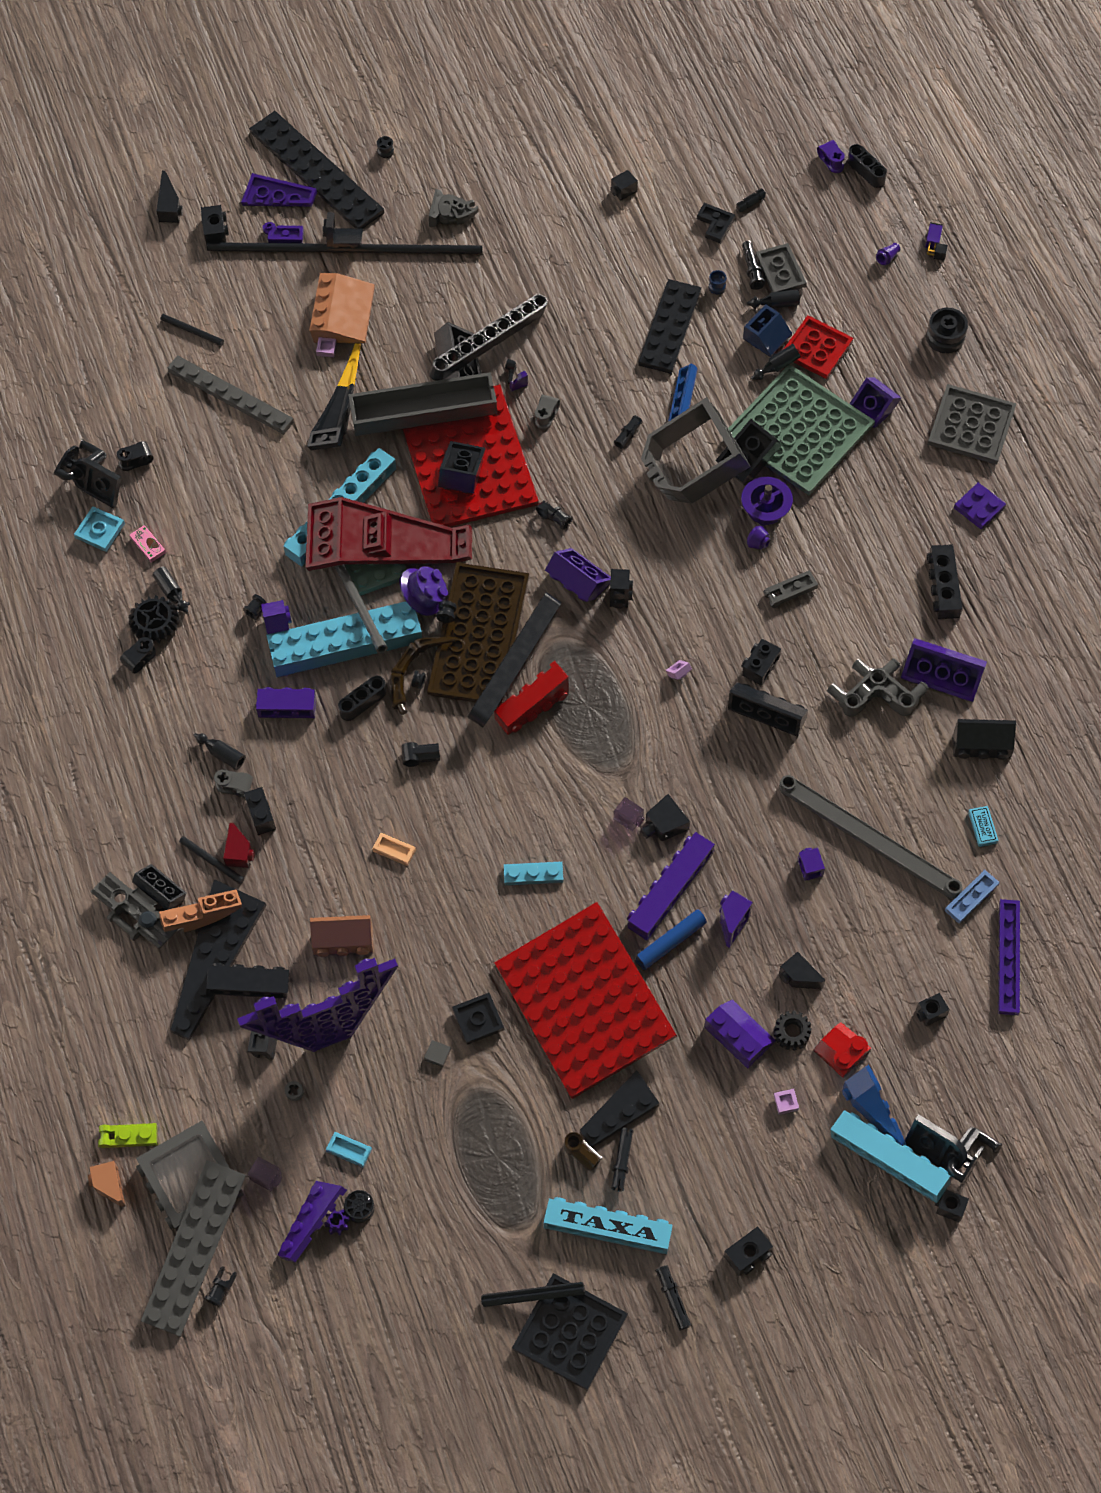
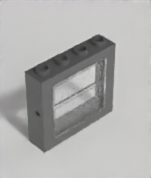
[136,1121,244,1231]

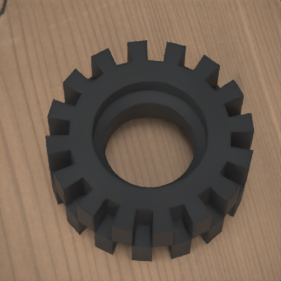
[774,1011,812,1051]

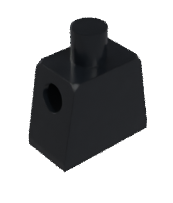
[641,794,690,841]

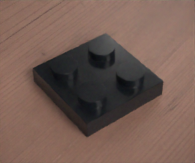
[452,992,505,1045]

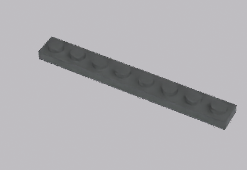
[167,355,294,435]

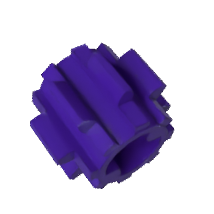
[324,1208,350,1236]

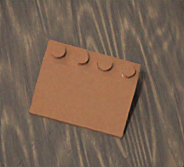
[310,273,375,343]

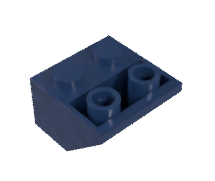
[743,304,792,357]

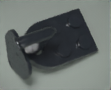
[54,439,121,508]
[905,1114,1002,1184]

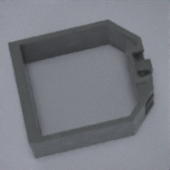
[641,397,751,504]

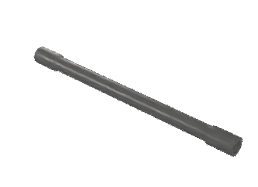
[334,564,388,654]

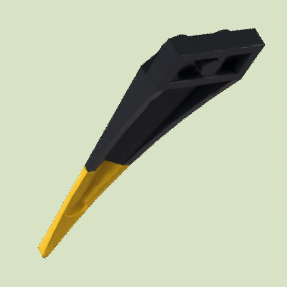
[307,343,361,451]

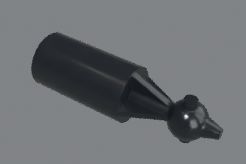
[746,290,800,309]
[751,344,801,380]
[152,567,190,614]
[194,733,246,770]

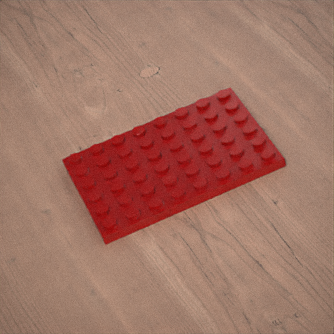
[402,384,539,527]
[494,902,678,1099]

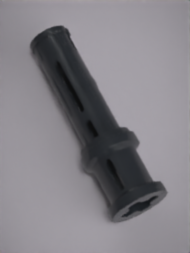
[742,241,765,290]

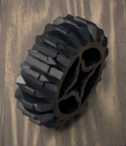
[128,595,179,643]

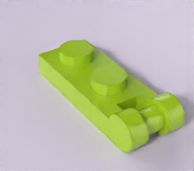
[98,1123,157,1148]

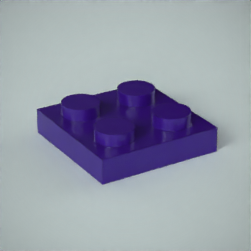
[954,482,1006,530]

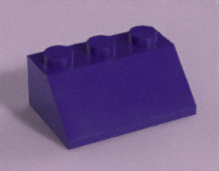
[545,548,611,602]
[704,1000,776,1069]

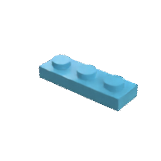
[504,862,563,885]

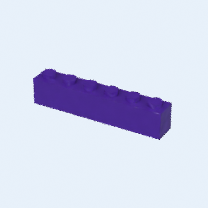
[627,832,715,941]

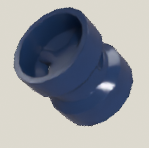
[708,270,727,295]

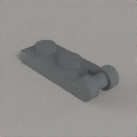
[763,570,818,608]

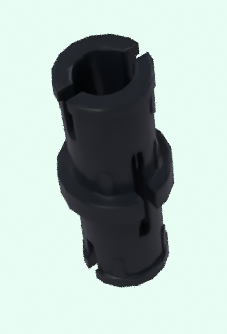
[614,415,643,449]

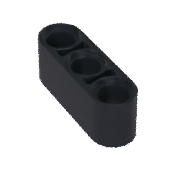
[847,144,887,188]
[338,675,386,721]

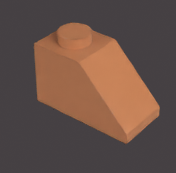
[88,1161,125,1207]

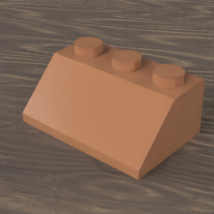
[310,915,373,957]

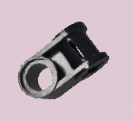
[117,441,154,471]
[120,637,156,674]

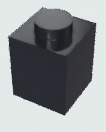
[610,170,638,201]

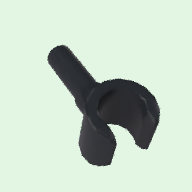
[505,359,517,384]

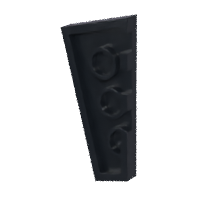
[580,1070,660,1148]

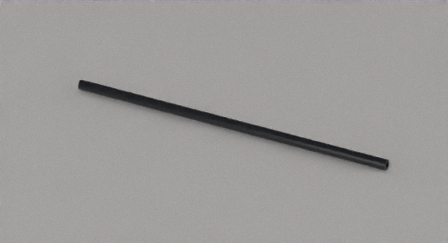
[207,242,483,254]

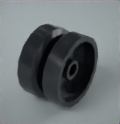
[926,307,968,354]

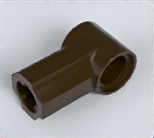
[564,1132,602,1171]

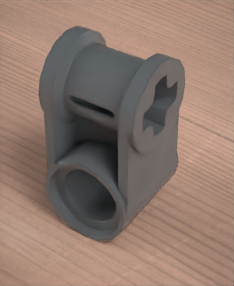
[535,394,560,430]
[214,770,253,797]

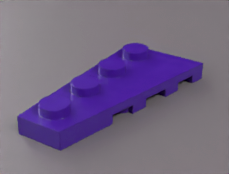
[241,173,317,207]
[277,1181,347,1262]

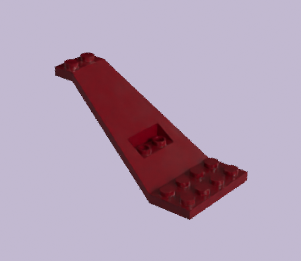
[306,497,472,571]

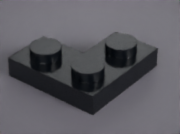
[697,203,735,244]

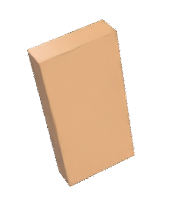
[372,833,416,866]

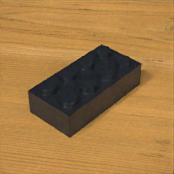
[132,864,186,910]

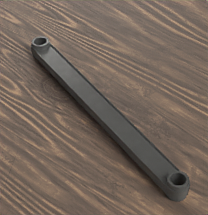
[779,775,963,899]

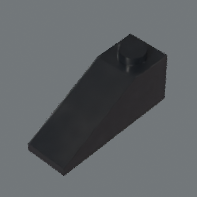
[156,170,183,223]

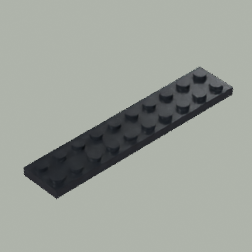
[249,111,385,229]

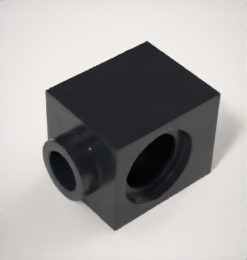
[916,993,950,1026]
[934,1189,969,1223]

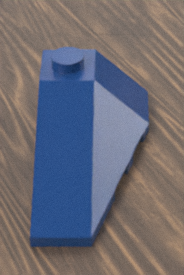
[842,1065,906,1146]

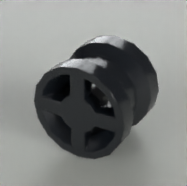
[377,136,394,158]
[436,601,457,623]

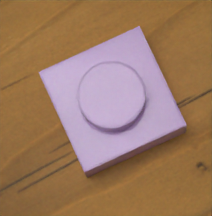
[316,337,337,357]
[666,660,692,680]
[773,1089,799,1115]

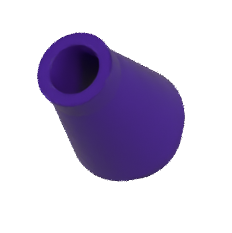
[876,243,901,265]

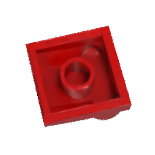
[813,1022,871,1078]

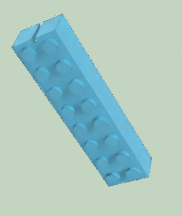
[266,602,422,677]

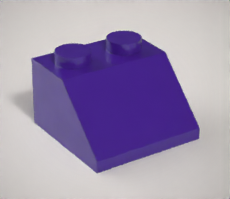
[850,377,902,428]
[719,890,753,948]

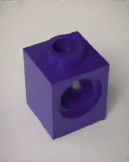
[798,848,825,881]

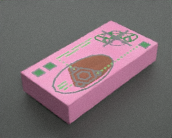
[129,525,166,563]

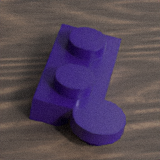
[262,222,304,243]

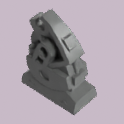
[429,189,478,227]

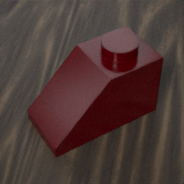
[223,823,254,868]

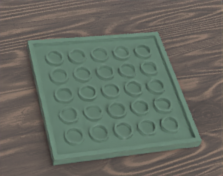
[729,365,875,495]

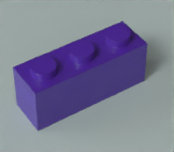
[256,687,316,718]

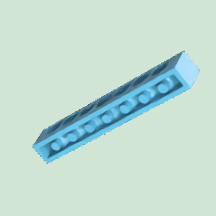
[284,448,396,567]

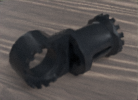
[536,500,573,530]

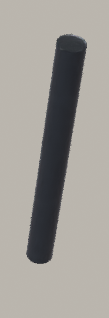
[160,314,224,346]
[179,836,245,884]

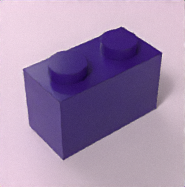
[261,600,292,634]

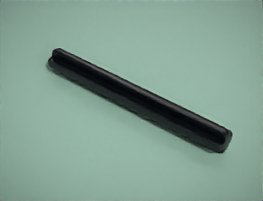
[481,1282,585,1307]

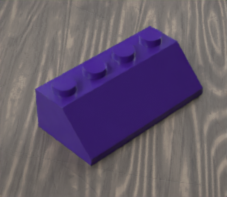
[901,638,987,702]

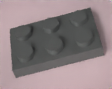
[755,243,807,293]

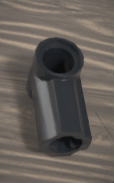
[401,742,440,767]

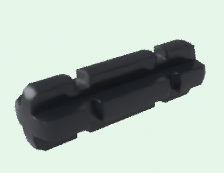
[736,188,766,212]

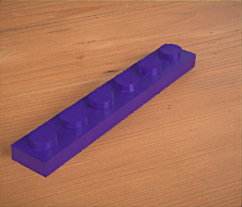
[998,899,1020,1015]

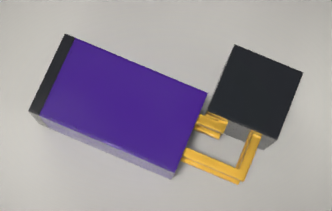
[925,222,948,261]

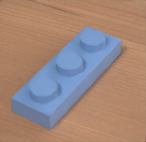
[945,870,1000,924]

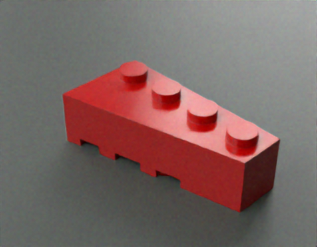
[494,661,569,735]

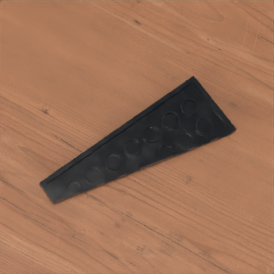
[171,880,267,1041]

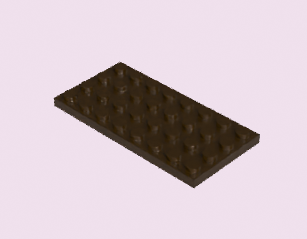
[427,562,529,706]

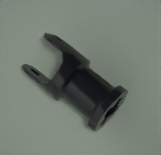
[204,1266,237,1307]

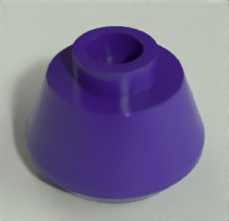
[747,525,770,550]

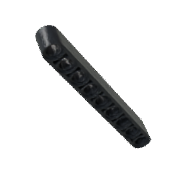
[429,294,548,381]
[467,592,562,728]

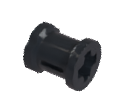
[243,594,267,619]

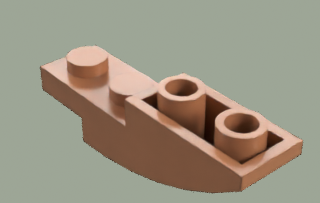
[159,890,242,932]

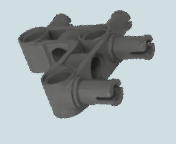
[827,658,929,717]

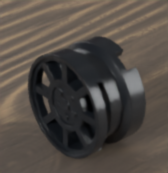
[344,1190,375,1223]

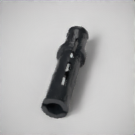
[611,1128,634,1192]
[655,1265,692,1331]

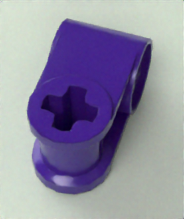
[817,140,845,173]

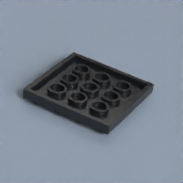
[512,1273,628,1391]

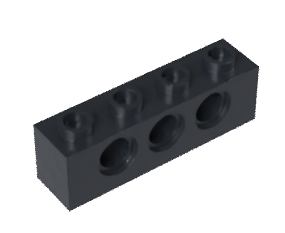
[926,544,963,619]

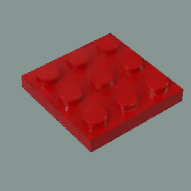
[784,315,854,379]

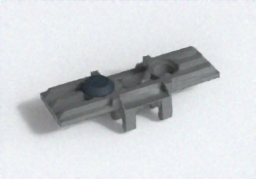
[90,872,178,949]

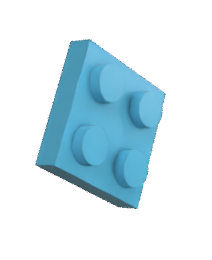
[74,506,125,552]

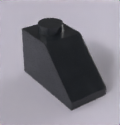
[779,952,825,989]

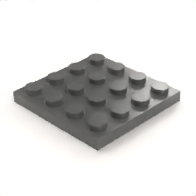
[927,384,1017,465]

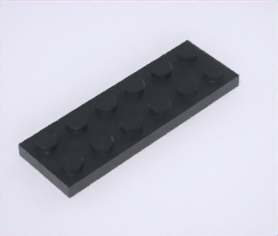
[638,279,702,374]

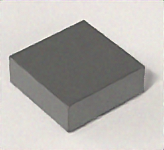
[424,1040,451,1067]

